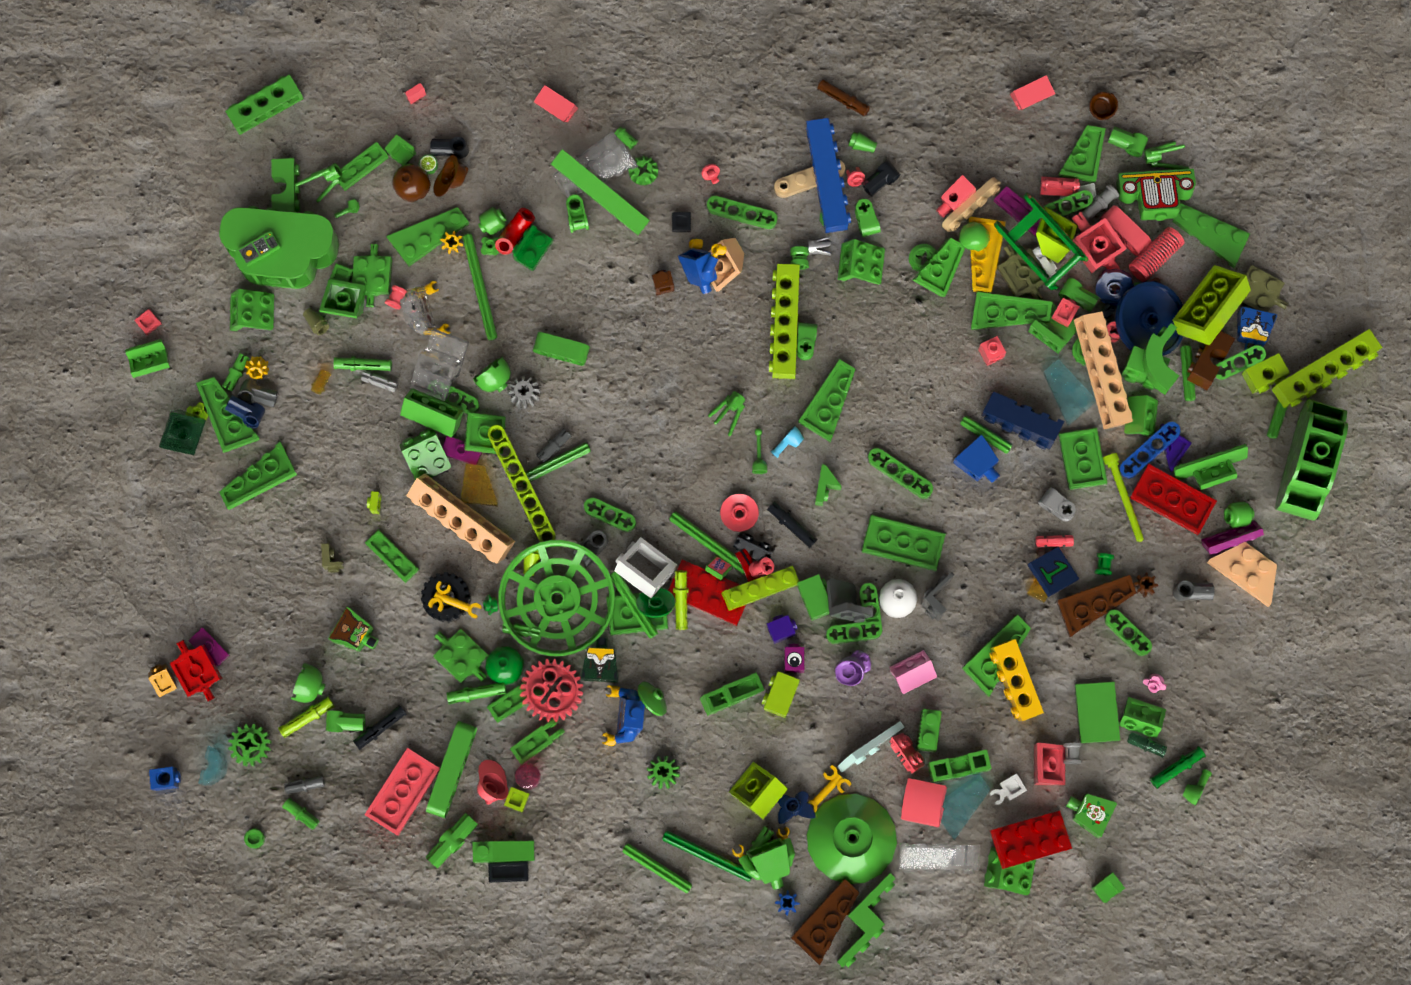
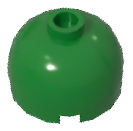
[485,646,524,685]

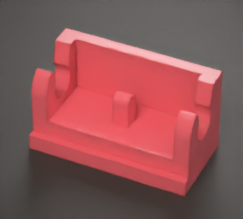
[1010,75,1055,110]
[534,85,578,123]

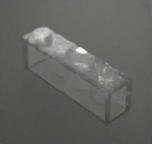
[553,132,638,198]
[898,843,979,874]

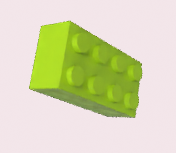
[1173,265,1251,345]

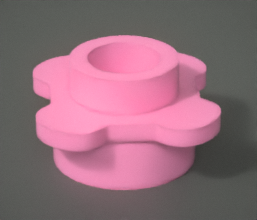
[1143,674,1167,693]

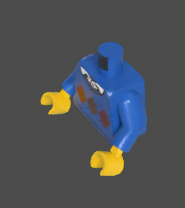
[678,239,726,294]
[602,685,645,746]

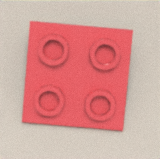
[890,733,925,774]

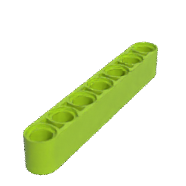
[488,425,556,542]

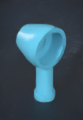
[771,426,804,458]

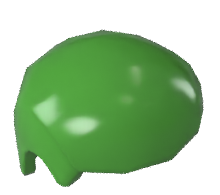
[959,222,990,252]

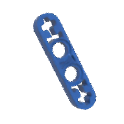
[1120,422,1180,479]

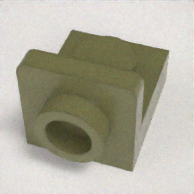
[321,543,344,573]

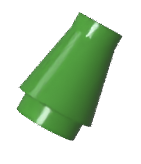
[848,132,877,153]

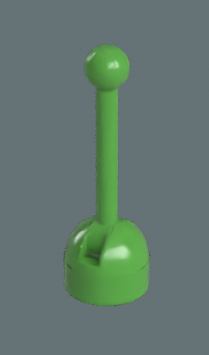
[752,428,767,474]

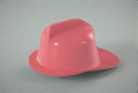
[477,760,509,805]

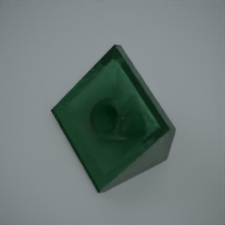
[159,409,206,455]

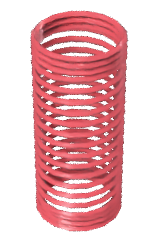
[1129,227,1184,282]

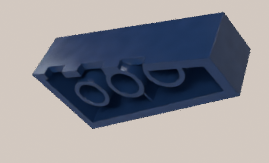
[981,391,1065,450]

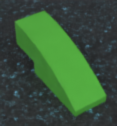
[700,672,765,716]

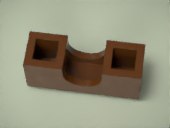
[1187,331,1235,390]

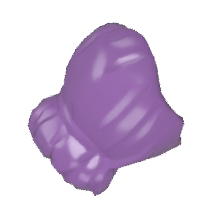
[835,650,871,686]

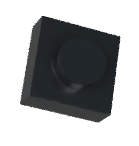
[672,212,691,232]

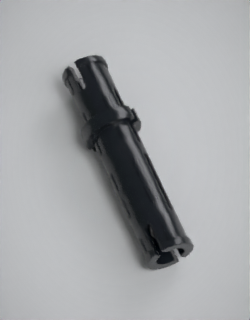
[767,501,818,549]
[353,704,407,750]

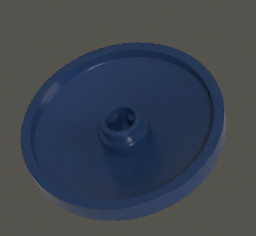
[1115,282,1184,356]

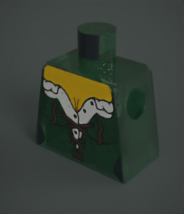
[581,637,619,683]

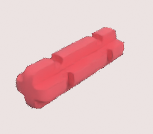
[1035,535,1074,547]

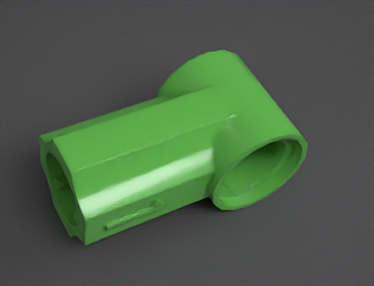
[1108,126,1148,157]
[1058,278,1099,312]
[325,711,366,732]

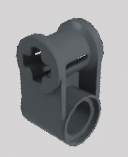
[573,530,608,567]

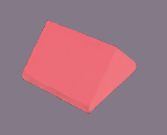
[1034,743,1065,785]

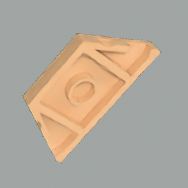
[1207,542,1277,607]

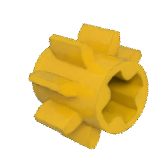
[440,231,463,254]
[245,356,269,379]

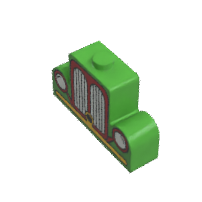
[1116,169,1196,221]

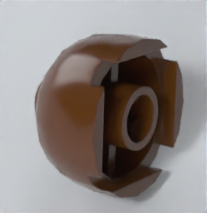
[392,164,431,202]

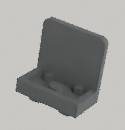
[922,572,954,621]
[827,578,873,623]

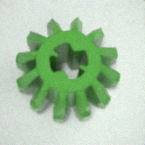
[647,756,680,789]

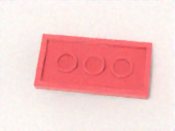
[364,748,440,836]

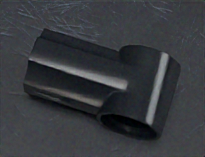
[430,136,469,159]
[861,160,900,197]

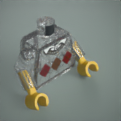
[400,281,451,338]

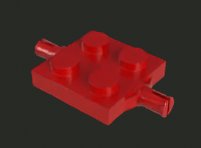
[170,640,222,702]

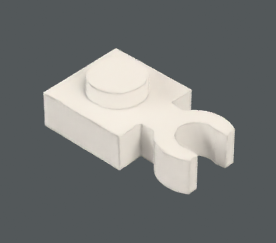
[1032,246,1057,278]
[989,774,1027,805]

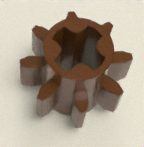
[1133,572,1158,598]

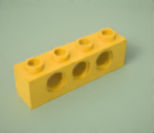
[989,639,1044,721]

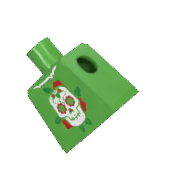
[1066,794,1117,838]

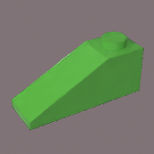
[473,841,535,863]

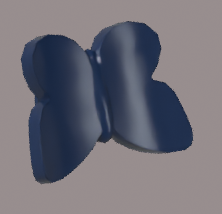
[778,791,816,825]

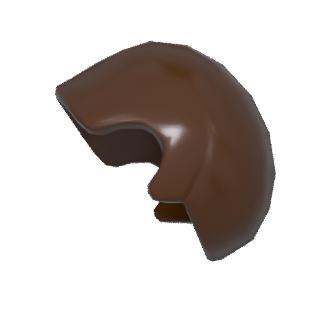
[1089,92,1118,120]

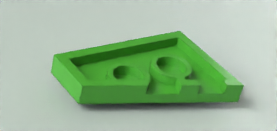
[1058,125,1106,183]
[912,238,965,297]

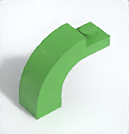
[1143,323,1180,395]

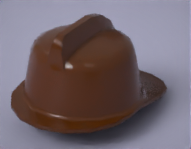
[433,155,468,197]

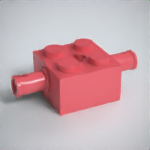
[1072,212,1127,274]

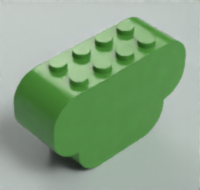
[219,206,339,289]
[1275,399,1348,521]

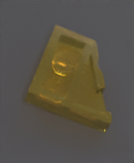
[461,464,498,507]

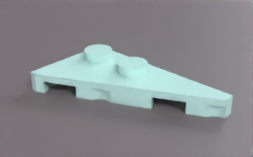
[837,721,904,773]

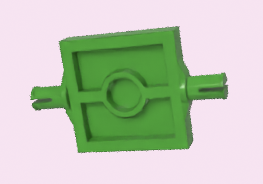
[352,244,392,307]
[433,629,488,683]

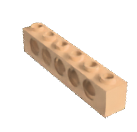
[1074,311,1133,430]
[406,474,515,564]

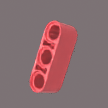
[1100,205,1152,256]

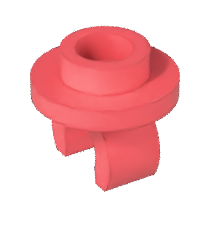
[701,164,720,185]
[846,167,865,187]

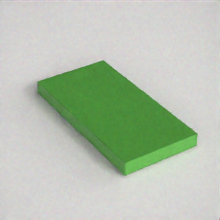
[861,515,946,571]

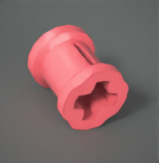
[385,285,408,310]
[1107,321,1120,343]
[749,557,774,579]

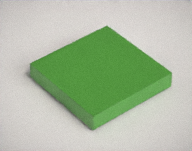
[464,412,506,455]

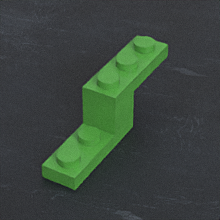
[837,873,896,968]

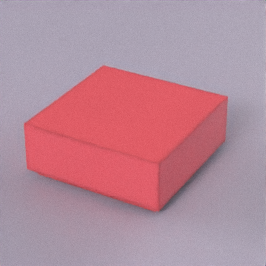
[405,83,426,104]
[134,309,162,335]

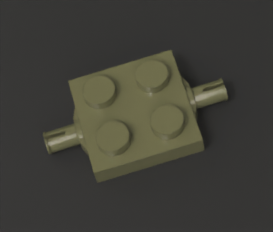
[997,245,1045,300]
[1241,265,1289,312]

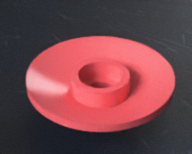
[720,494,759,532]

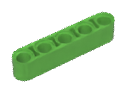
[426,721,477,818]

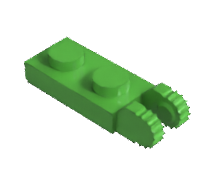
[510,719,565,765]

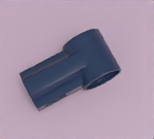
[225,395,265,428]

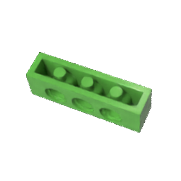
[225,74,304,135]

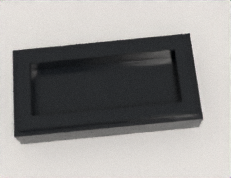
[488,861,529,883]

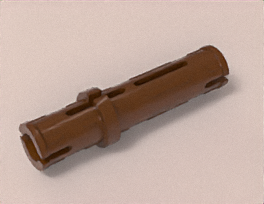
[817,79,870,117]

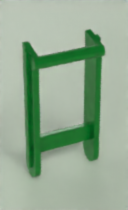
[994,192,1089,291]

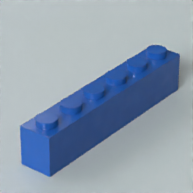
[806,118,851,233]

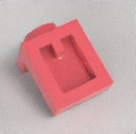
[1051,298,1080,327]

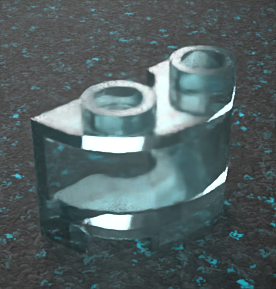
[198,745,227,786]

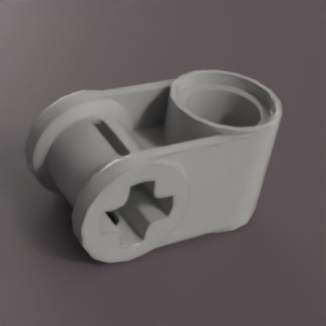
[1038,487,1076,522]

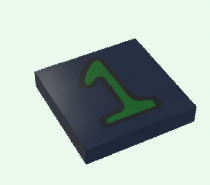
[1028,547,1079,597]

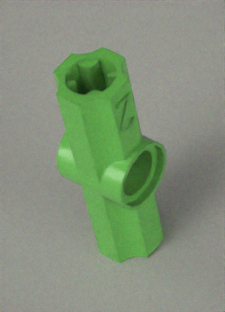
[425,813,478,869]

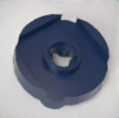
[1096,269,1134,306]

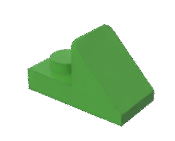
[815,464,842,506]

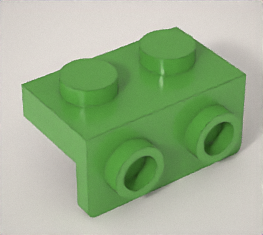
[125,339,170,378]

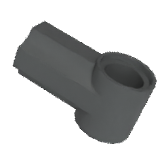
[237,379,278,408]
[1173,580,1215,601]

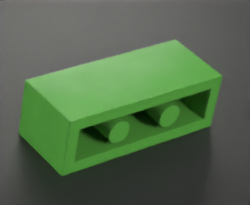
[400,388,464,438]

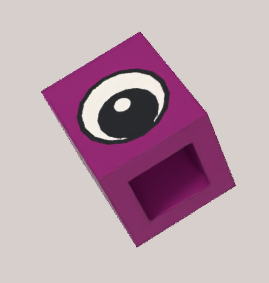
[784,644,804,673]

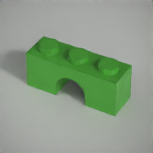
[271,158,300,213]
[927,749,992,783]

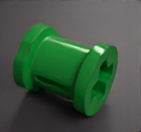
[1094,553,1114,576]

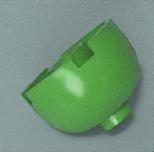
[472,356,511,392]
[291,663,325,703]

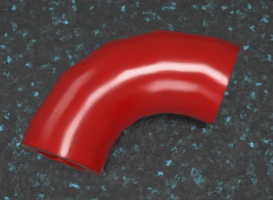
[495,208,535,255]

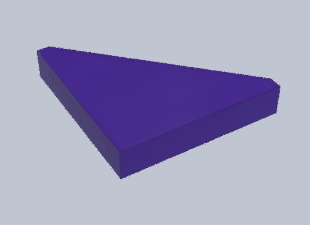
[1160,423,1192,472]

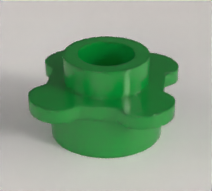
[483,595,498,615]

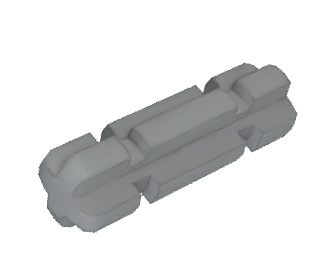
[361,371,398,392]

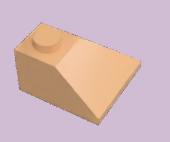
[708,238,744,292]

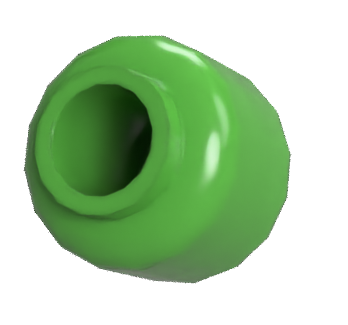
[478,207,507,235]
[1224,502,1254,528]

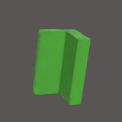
[1124,395,1158,437]

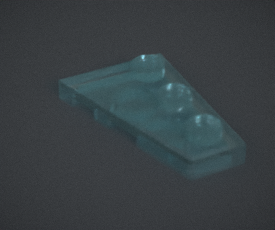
[1043,359,1096,427]
[941,774,991,840]

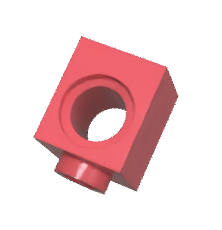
[978,336,1006,366]

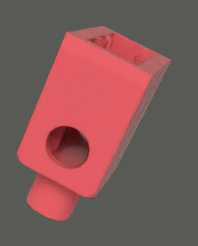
[936,175,976,218]

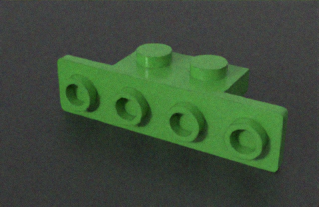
[1174,444,1248,490]

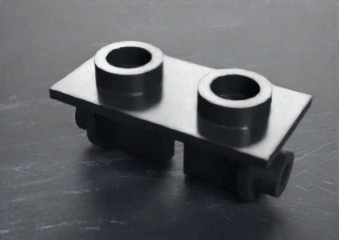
[733,533,775,561]

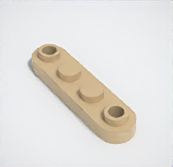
[774,160,845,198]
[942,177,1001,232]

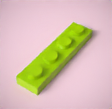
[722,566,800,611]

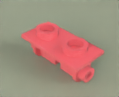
[1040,176,1080,197]

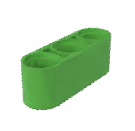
[532,332,590,366]

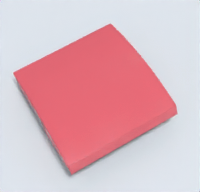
[901,778,947,827]

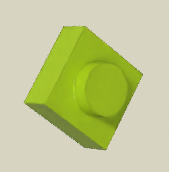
[367,491,382,514]
[504,787,530,813]

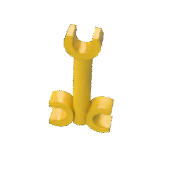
[428,581,482,619]
[808,765,851,813]

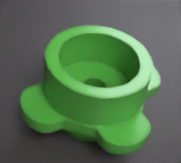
[481,237,499,255]

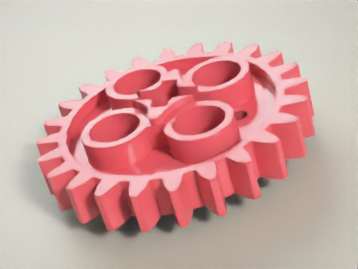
[520,659,583,722]

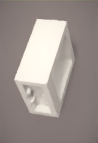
[614,537,677,598]

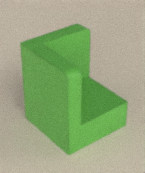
[385,134,416,166]
[1092,872,1125,903]

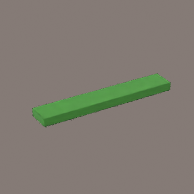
[550,149,650,235]

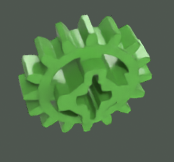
[228,724,272,767]

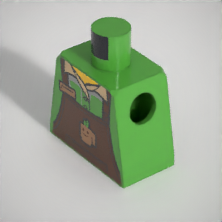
[328,607,379,652]

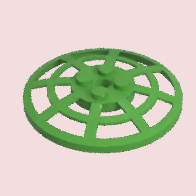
[499,540,615,656]

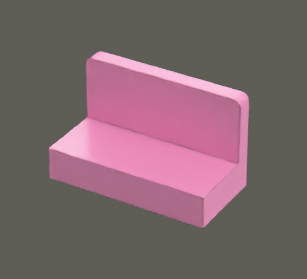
[889,650,937,694]

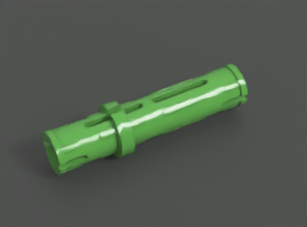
[333,356,392,371]
[447,683,507,704]

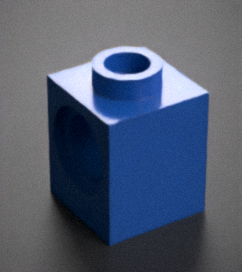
[149,766,181,791]

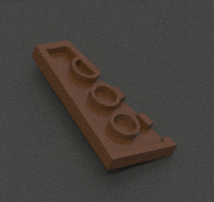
[1056,575,1136,637]
[790,879,859,965]

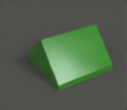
[319,279,366,318]

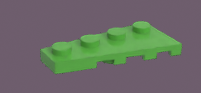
[1172,203,1250,268]
[386,207,469,267]
[971,292,1053,330]
[798,359,856,443]
[196,377,259,453]
[219,442,297,510]
[961,614,1031,697]

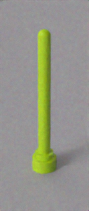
[1103,453,1144,542]

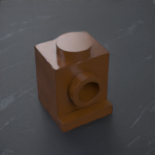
[652,270,675,296]

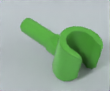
[334,199,359,219]

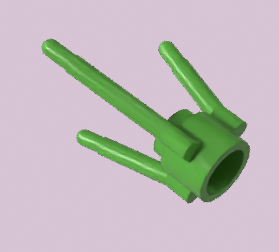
[1144,141,1189,169]
[295,163,343,202]
[708,391,745,436]

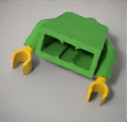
[732,827,795,889]

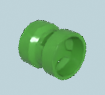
[790,246,809,270]

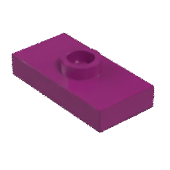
[442,436,482,467]
[188,627,229,667]

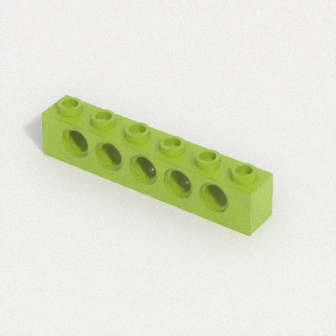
[769,264,800,379]
[1272,329,1383,409]

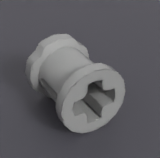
[1063,743,1081,764]

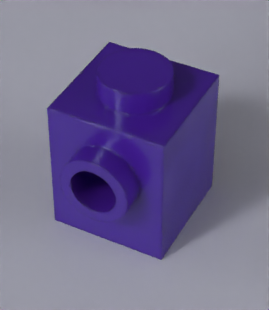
[766,614,798,644]

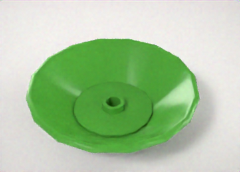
[807,794,897,884]

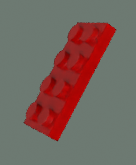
[1130,464,1217,535]
[668,559,746,626]
[990,810,1072,869]

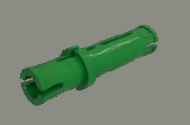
[1150,746,1206,789]

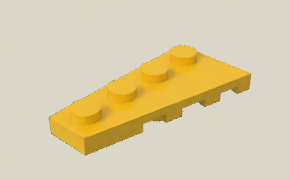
[969,217,1006,294]

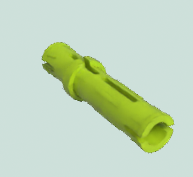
[673,570,689,630]
[278,696,335,738]

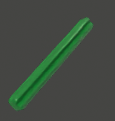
[662,831,752,882]

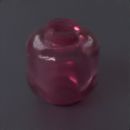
[515,764,541,790]

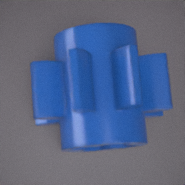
[775,890,800,916]

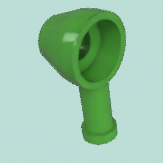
[1183,769,1212,806]

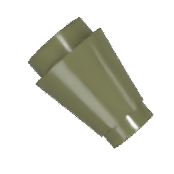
[303,308,329,335]

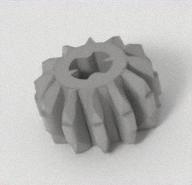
[508,376,541,409]

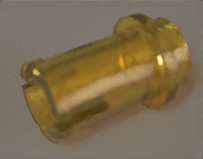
[311,369,331,395]

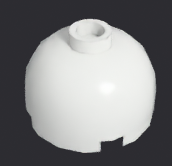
[878,579,917,618]

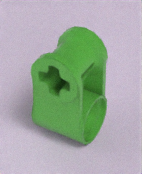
[566,195,589,233]
[855,199,881,237]
[797,322,818,361]

